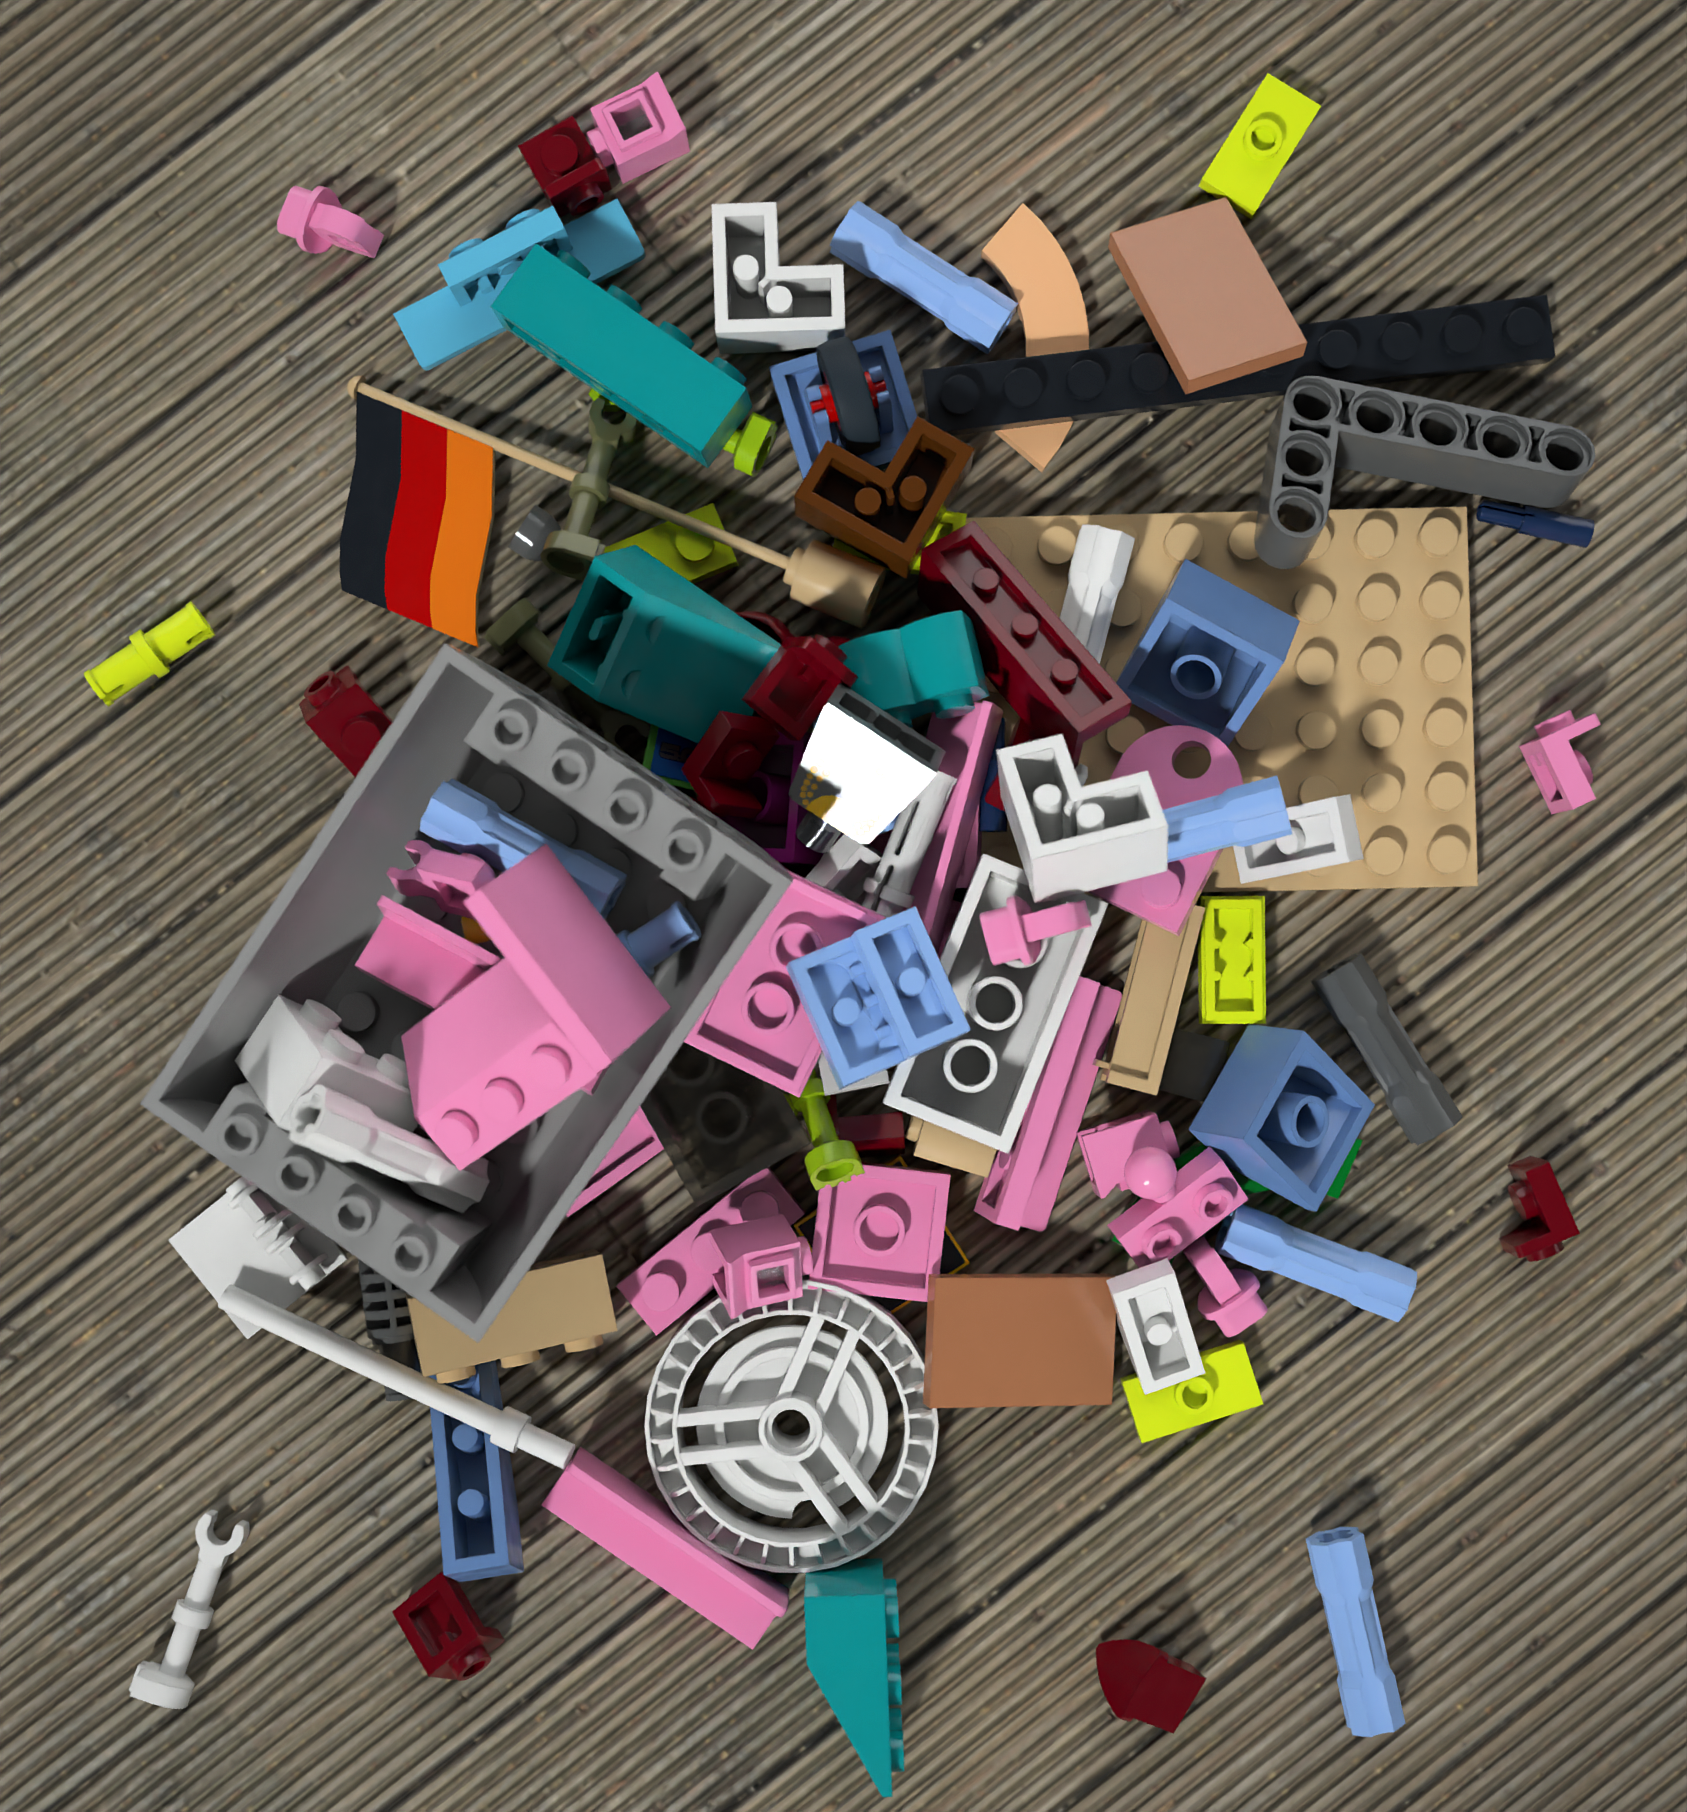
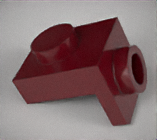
[742,635,858,741]
[299,666,393,778]

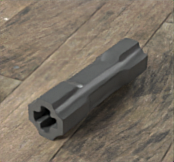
[1311,953,1463,1145]

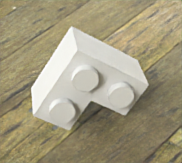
[711,202,845,354]
[996,734,1168,904]
[235,994,418,1132]

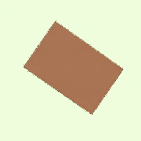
[1108,197,1307,395]
[923,1273,1116,1408]

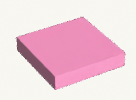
[808,1162,951,1302]

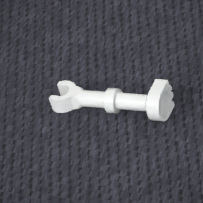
[129,1509,250,1709]

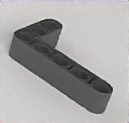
[1254,376,1596,569]

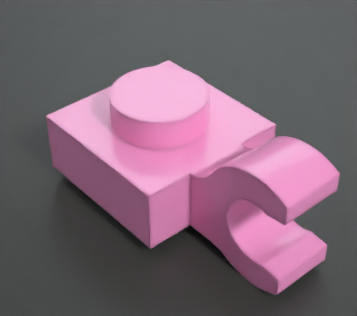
[386,840,495,920]

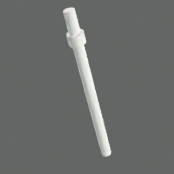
[218,1284,575,1469]

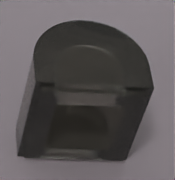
[1159,1028,1230,1102]

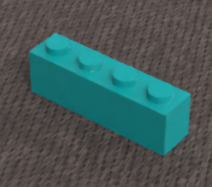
[490,244,752,468]

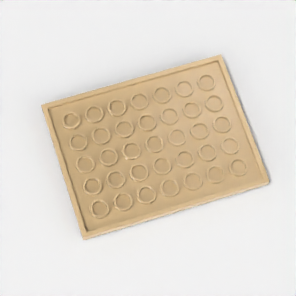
[965,506,1478,896]

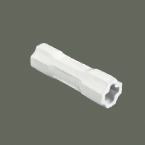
[1060,525,1135,664]
[289,1084,489,1213]

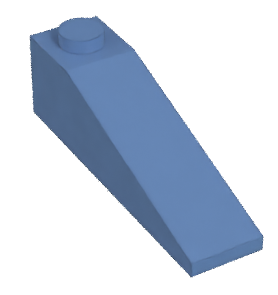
[429,1360,524,1582]

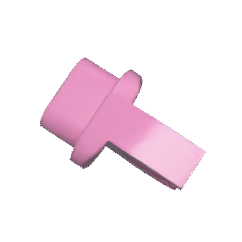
[277,186,384,258]
[980,896,1092,966]
[1182,1235,1268,1337]

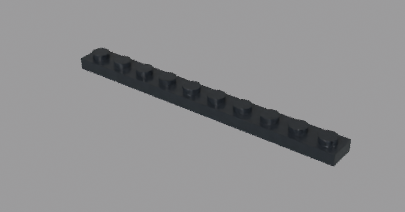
[920,295,1555,436]

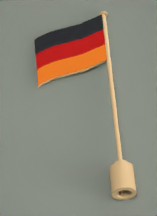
[339,375,886,649]

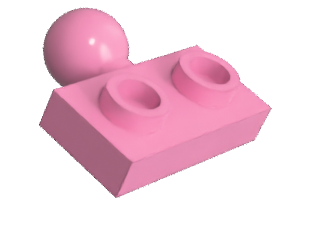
[1107,1146,1248,1268]

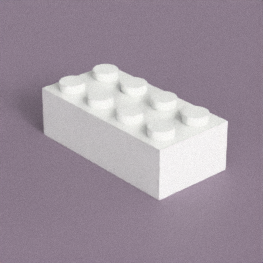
[883,853,1108,1154]

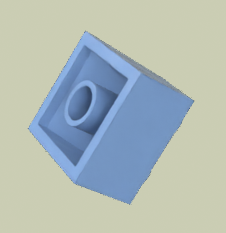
[1116,559,1300,747]
[1188,1024,1375,1212]

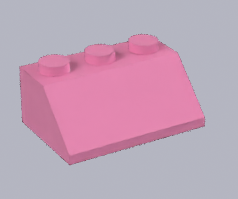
[401,957,604,1171]

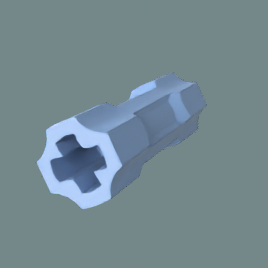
[830,201,1018,354]
[1162,776,1293,863]
[420,778,627,920]
[1214,1204,1417,1322]
[1306,1527,1406,1737]

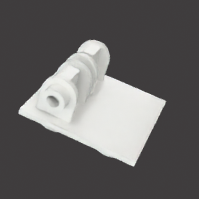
[168,1176,348,1339]

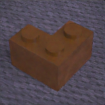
[794,416,975,579]

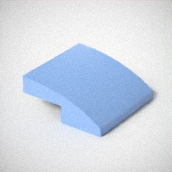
[786,906,971,1090]

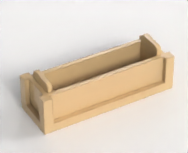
[1092,905,1205,1096]

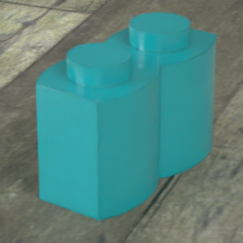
[838,610,989,728]

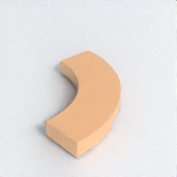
[981,203,1089,473]

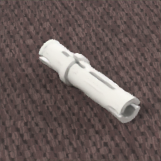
[862,771,958,919]

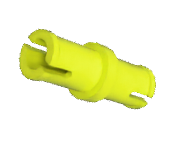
[83,601,215,706]

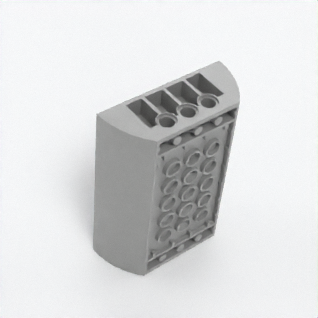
[140,643,793,1343]

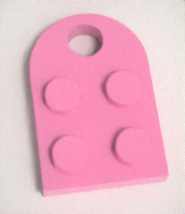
[1086,725,1243,936]

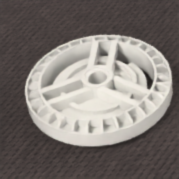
[644,1275,939,1573]

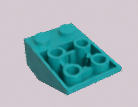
[547,545,781,743]
[804,1558,905,1797]

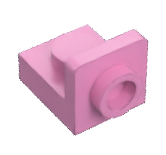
[1519,710,1601,814]

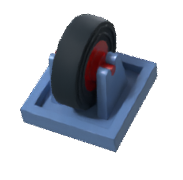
[769,330,917,480]

